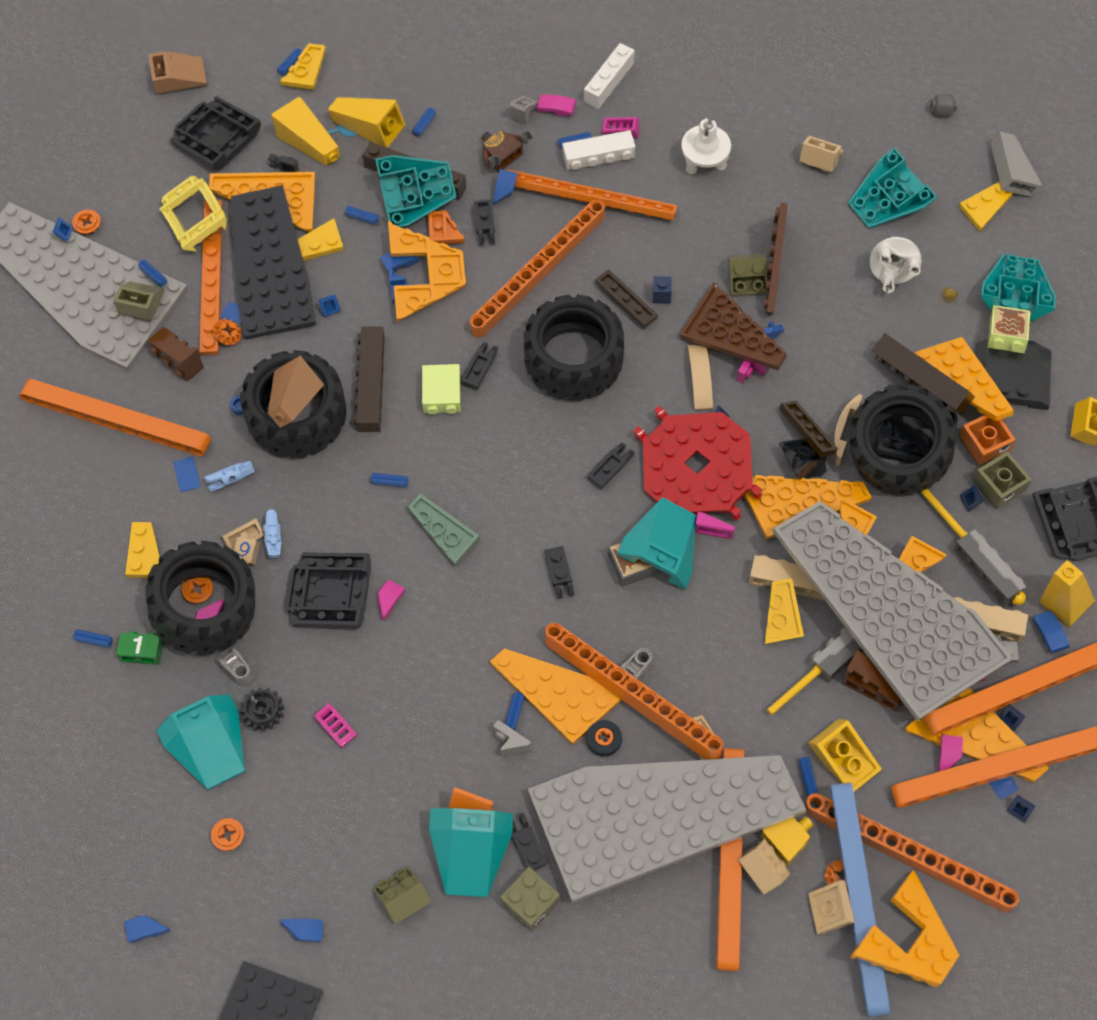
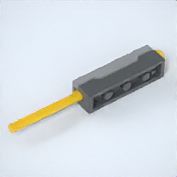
[921,489,1026,607]
[766,627,863,715]

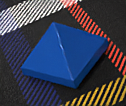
[52,217,73,242]
[318,294,341,317]

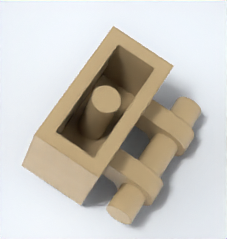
[799,136,844,172]
[739,838,790,894]

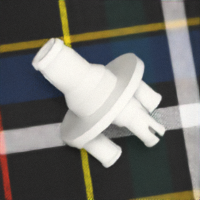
[681,119,731,174]
[870,237,922,293]

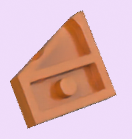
[428,210,465,244]

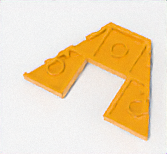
[388,221,466,322]
[840,498,947,573]
[850,870,960,987]

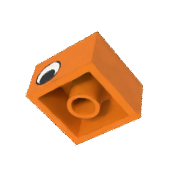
[959,415,1016,466]

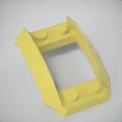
[160,176,227,251]

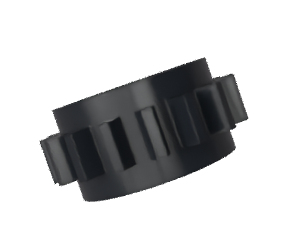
[240,687,285,732]

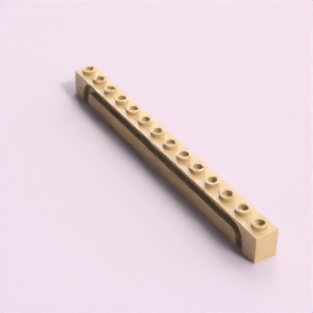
[749,555,1028,643]

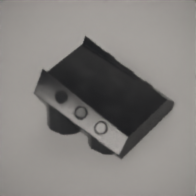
[779,439,827,481]

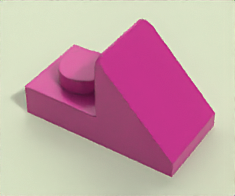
[737,360,766,383]

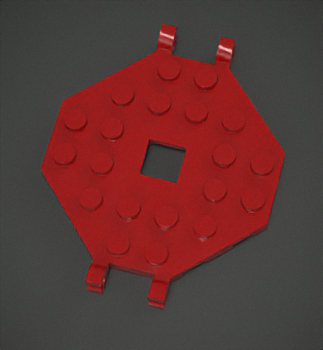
[633,406,763,521]

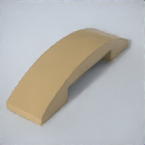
[687,345,713,411]
[833,394,863,466]

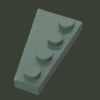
[408,493,480,566]

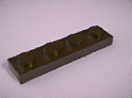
[595,269,658,329]
[779,400,838,458]

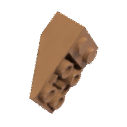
[148,51,207,94]

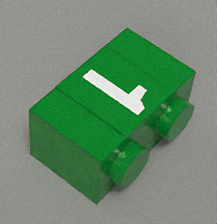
[116,631,164,665]

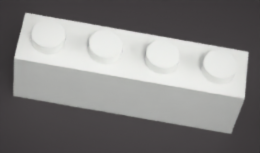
[584,43,635,109]
[562,130,635,170]

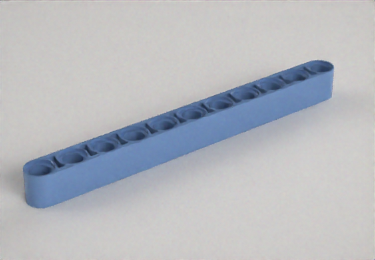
[830,782,890,1017]

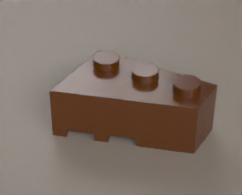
[147,327,204,382]
[842,650,901,712]

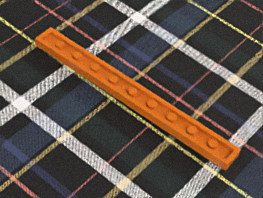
[507,169,678,220]
[199,200,223,356]

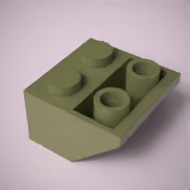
[727,253,767,296]
[113,281,165,321]
[372,866,431,925]

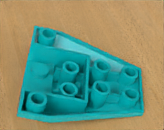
[848,148,938,229]
[375,155,456,227]
[981,254,1056,321]
[617,497,696,590]
[156,694,245,790]
[429,808,513,897]

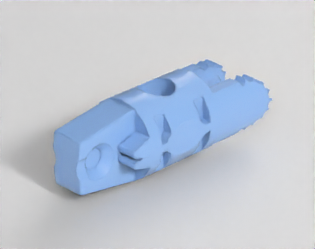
[205,461,255,492]
[263,509,282,558]

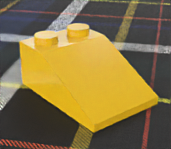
[1070,397,1097,446]
[808,719,882,792]

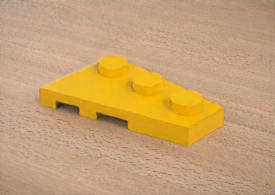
[280,43,326,90]
[959,181,1013,232]
[298,218,344,261]
[125,522,160,578]
[764,578,804,644]

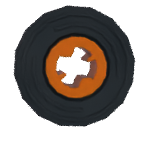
[586,720,622,757]

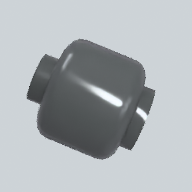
[931,94,957,117]

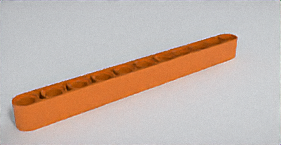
[470,199,605,337]
[19,379,212,456]
[544,623,723,760]
[923,642,1097,736]
[890,726,1097,808]
[717,748,744,972]
[805,793,1019,913]

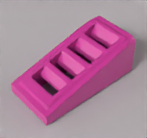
[602,117,640,138]
[695,512,735,539]
[314,703,357,748]

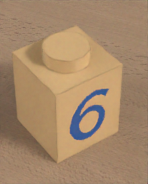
[234,536,261,566]

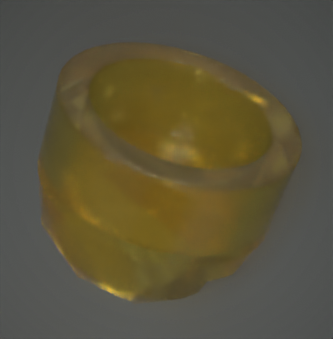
[942,286,959,302]

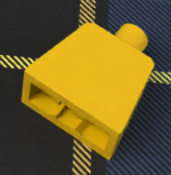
[761,816,813,867]

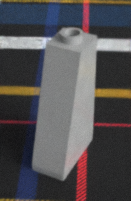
[990,131,1042,197]

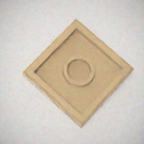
[808,880,855,935]

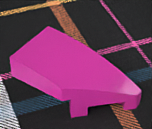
[377,579,405,620]

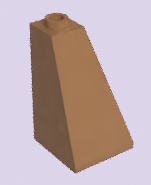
[268,356,324,428]

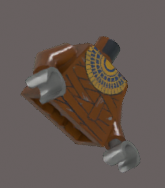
[481,130,533,173]

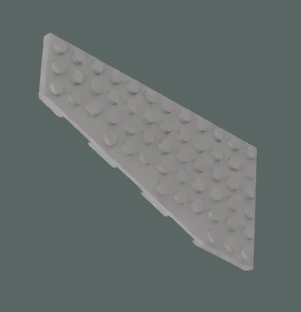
[0,202,188,371]
[772,501,1013,721]
[528,755,806,903]

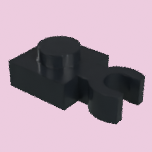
[267,154,299,172]

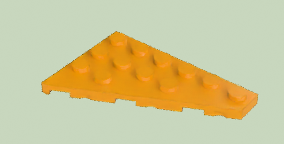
[209,172,316,232]
[913,337,1014,421]
[744,475,872,540]
[490,648,622,745]
[904,688,1049,783]

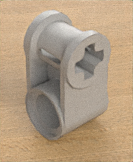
[217,647,253,686]
[621,648,652,681]

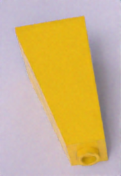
[271,96,340,166]
[328,97,406,148]
[1039,560,1095,628]

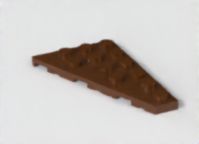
[763,203,788,314]
[680,282,787,370]

